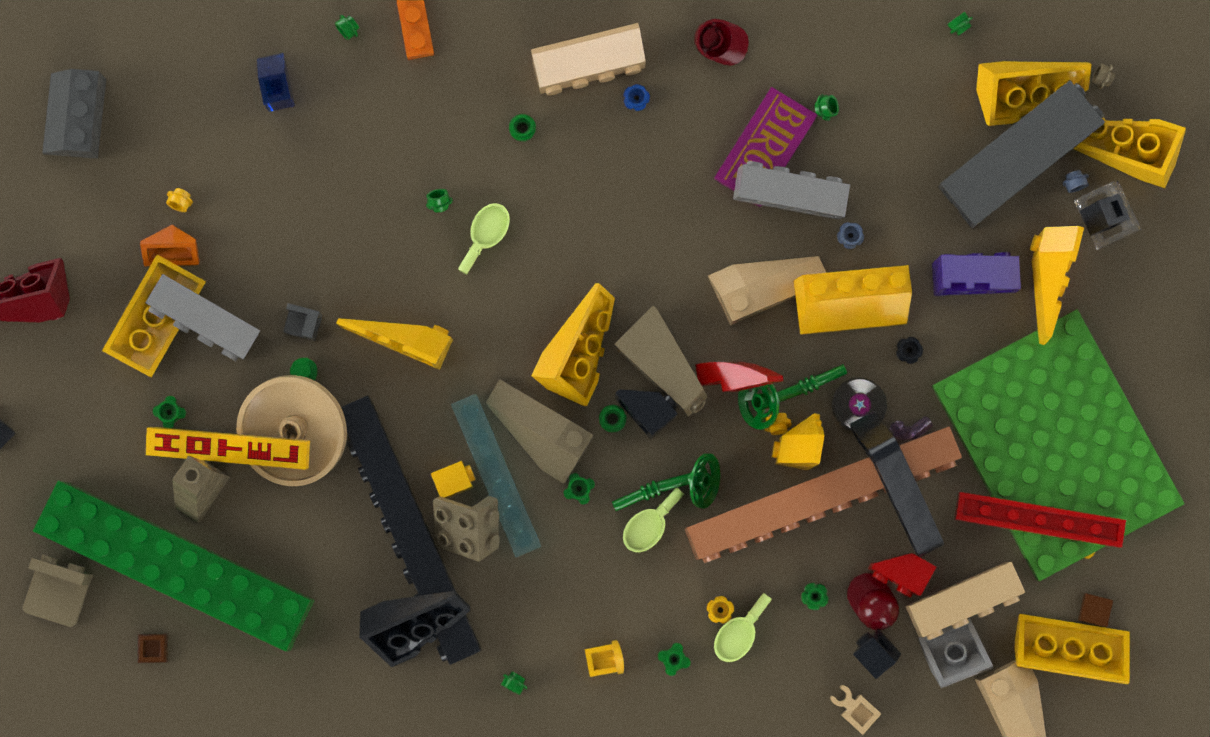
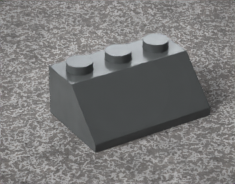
[42,69,106,159]

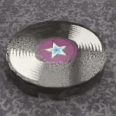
[831,377,887,431]

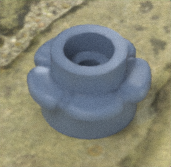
[1062,170,1089,193]
[837,222,864,249]

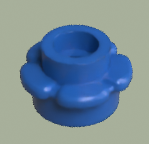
[623,84,650,111]

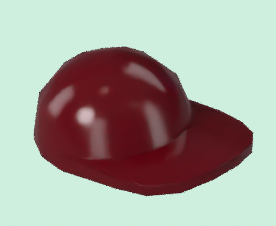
[694,19,749,66]
[847,573,899,630]

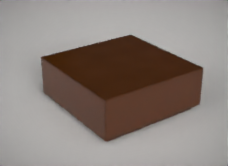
[1078,593,1113,627]
[138,634,168,663]

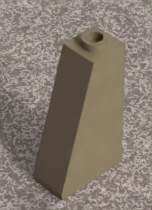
[614,306,707,417]
[172,456,230,523]

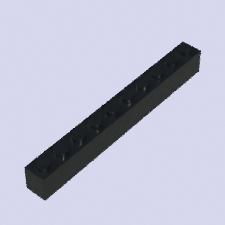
[341,395,482,665]

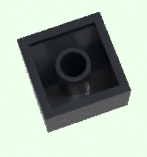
[615,389,678,440]

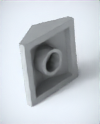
[918,618,993,688]

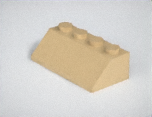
[531,23,646,96]

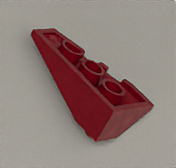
[0,258,70,323]

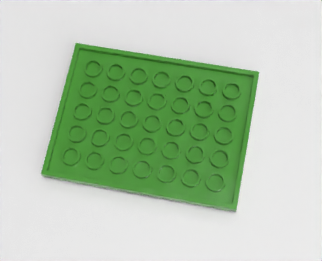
[931,309,1185,581]

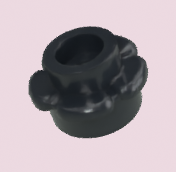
[896,337,923,364]

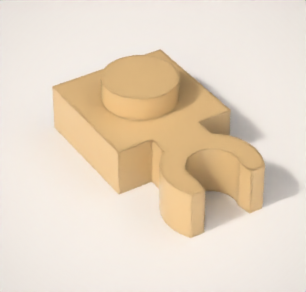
[830,685,881,735]

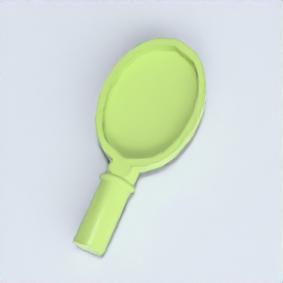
[458,203,510,275]
[623,488,685,553]
[714,593,772,662]

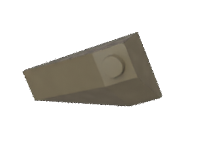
[485,380,594,484]

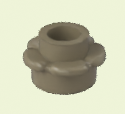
[1091,63,1116,89]

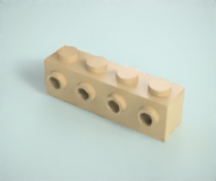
[905,562,1025,640]

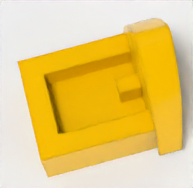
[585,640,624,677]

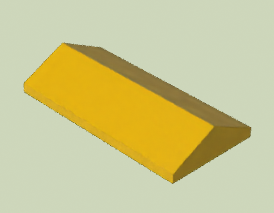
[102,255,206,378]
[1014,614,1130,684]

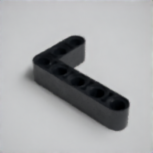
[849,411,944,557]

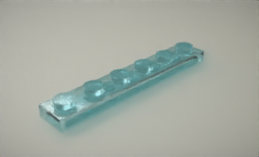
[451,394,542,558]

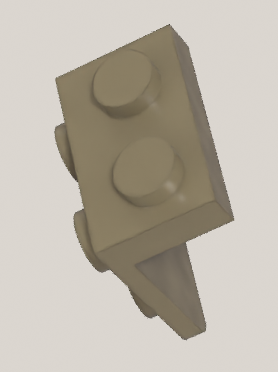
[433,496,500,562]
[23,554,93,627]

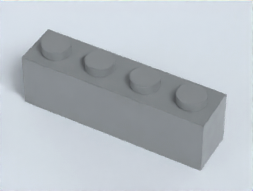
[733,161,850,220]
[145,274,260,362]

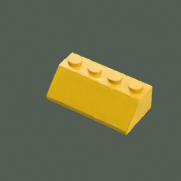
[793,265,912,335]

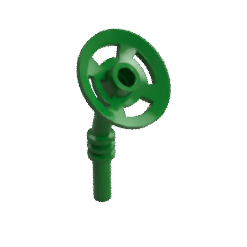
[738,364,848,430]
[612,453,721,511]

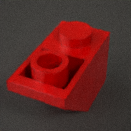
[868,553,936,598]

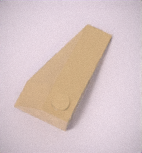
[708,256,826,326]
[975,660,1046,737]

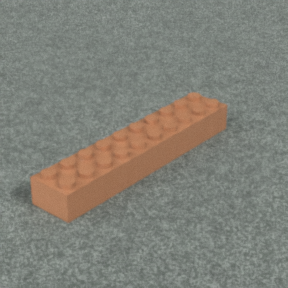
[684,426,962,563]

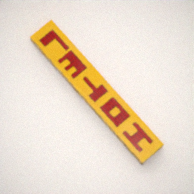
[146,427,310,470]

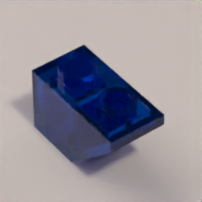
[257,53,295,112]

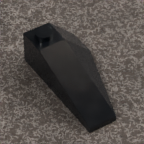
[359,591,470,667]

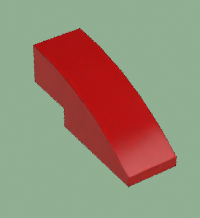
[695,362,784,392]

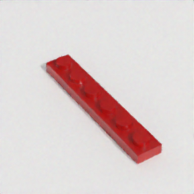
[954,492,1126,548]

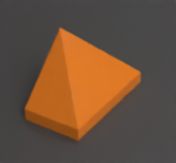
[140,225,200,266]

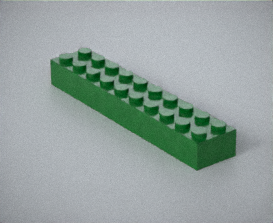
[33,480,315,652]

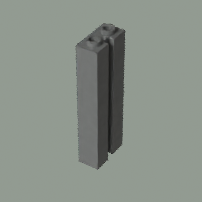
[938,80,1105,229]

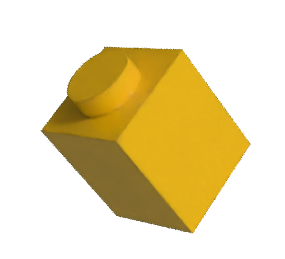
[431,461,476,499]

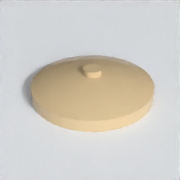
[236,375,347,486]

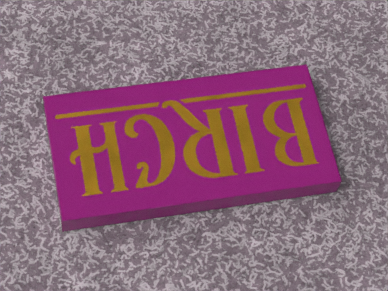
[714,87,817,207]

